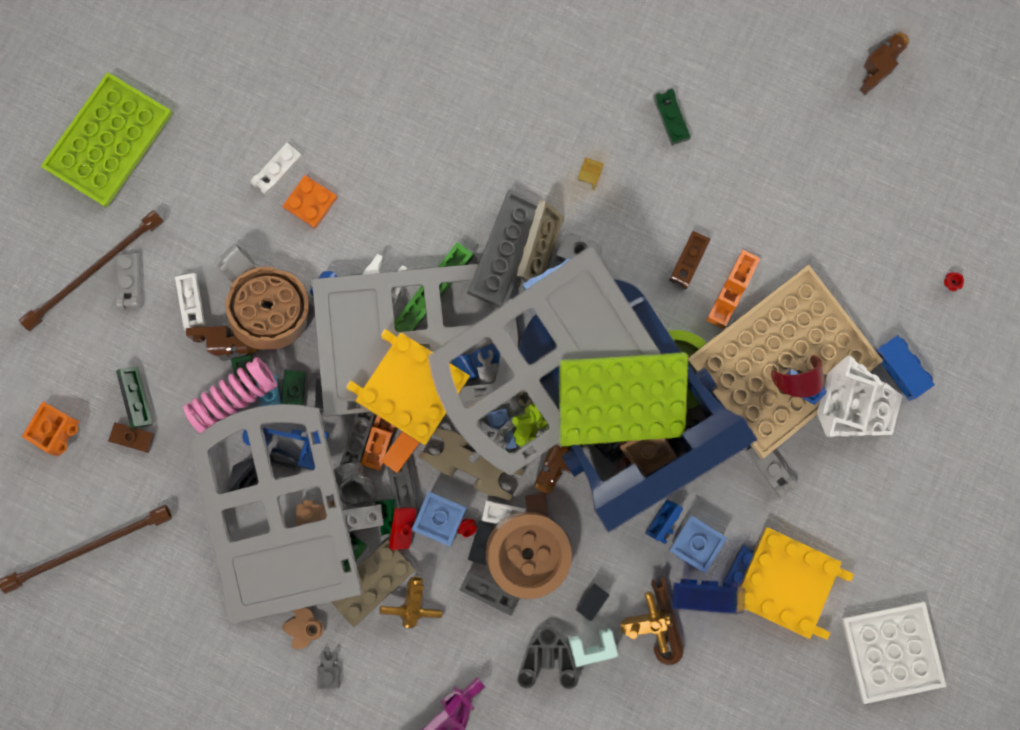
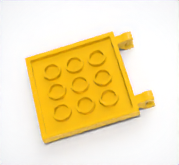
[346,329,470,446]
[732,527,854,640]

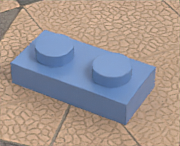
[486,408,517,451]

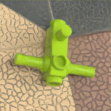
[512,404,547,447]

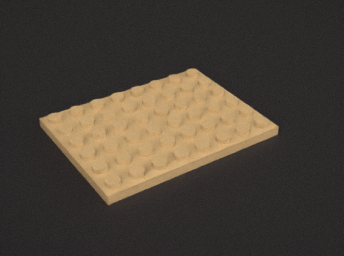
[688,265,883,459]

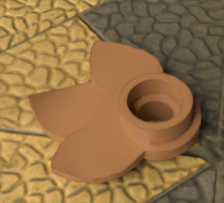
[282,607,324,649]

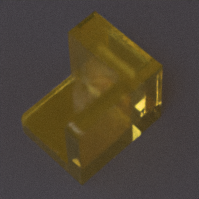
[578,157,604,190]

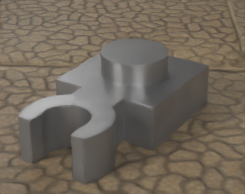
[478,350,499,385]
[317,651,340,689]

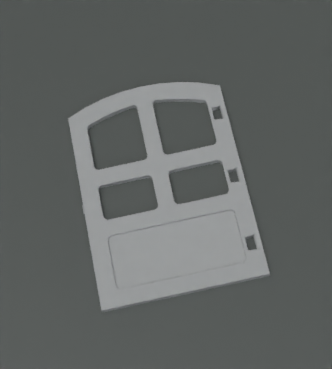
[428,246,661,475]
[312,264,518,417]
[190,404,363,624]

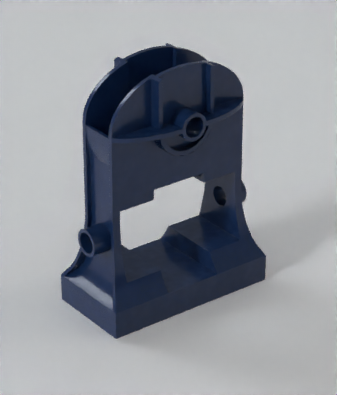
[519,279,758,533]

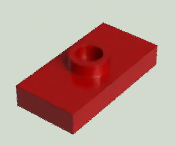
[389,507,416,550]

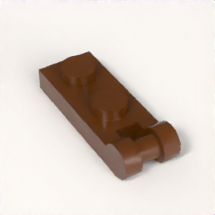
[669,231,711,289]

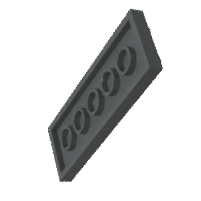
[467,189,538,308]

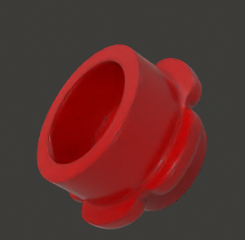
[944,272,964,292]
[457,518,477,538]

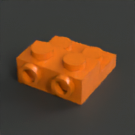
[21,401,80,457]

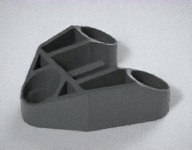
[517,626,579,689]

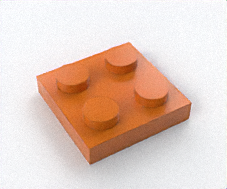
[282,175,338,229]

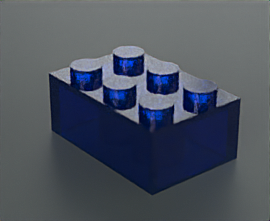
[672,579,745,614]

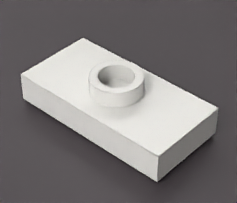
[482,500,526,524]

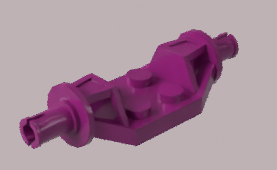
[421,677,486,730]

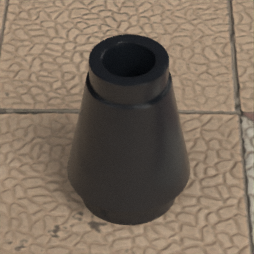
[269,447,299,470]

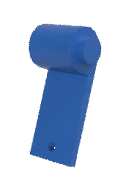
[449,343,500,383]
[242,427,309,446]

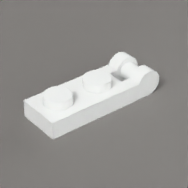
[251,143,303,196]
[175,273,206,331]

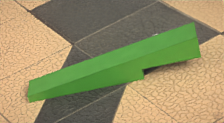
[394,242,475,332]

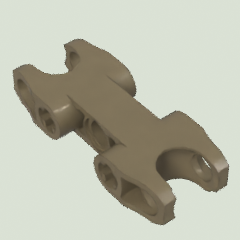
[419,428,524,501]

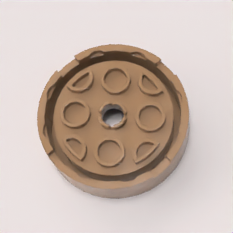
[225,267,309,350]
[486,512,572,599]

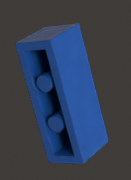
[875,335,935,401]

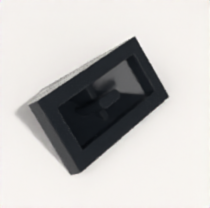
[227,458,259,492]

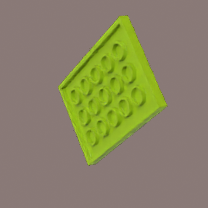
[40,72,173,208]
[559,353,688,446]

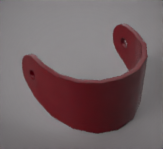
[771,355,824,398]

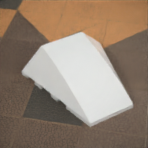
[817,355,903,437]

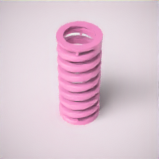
[183,357,278,434]

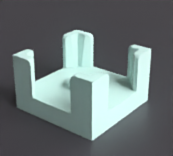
[568,628,618,667]

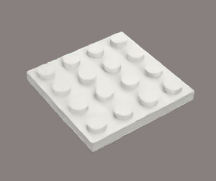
[841,602,947,704]

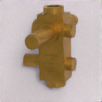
[379,576,442,628]
[620,591,673,653]

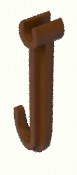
[651,576,684,665]

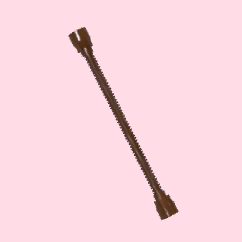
[19,210,164,332]
[0,504,172,594]

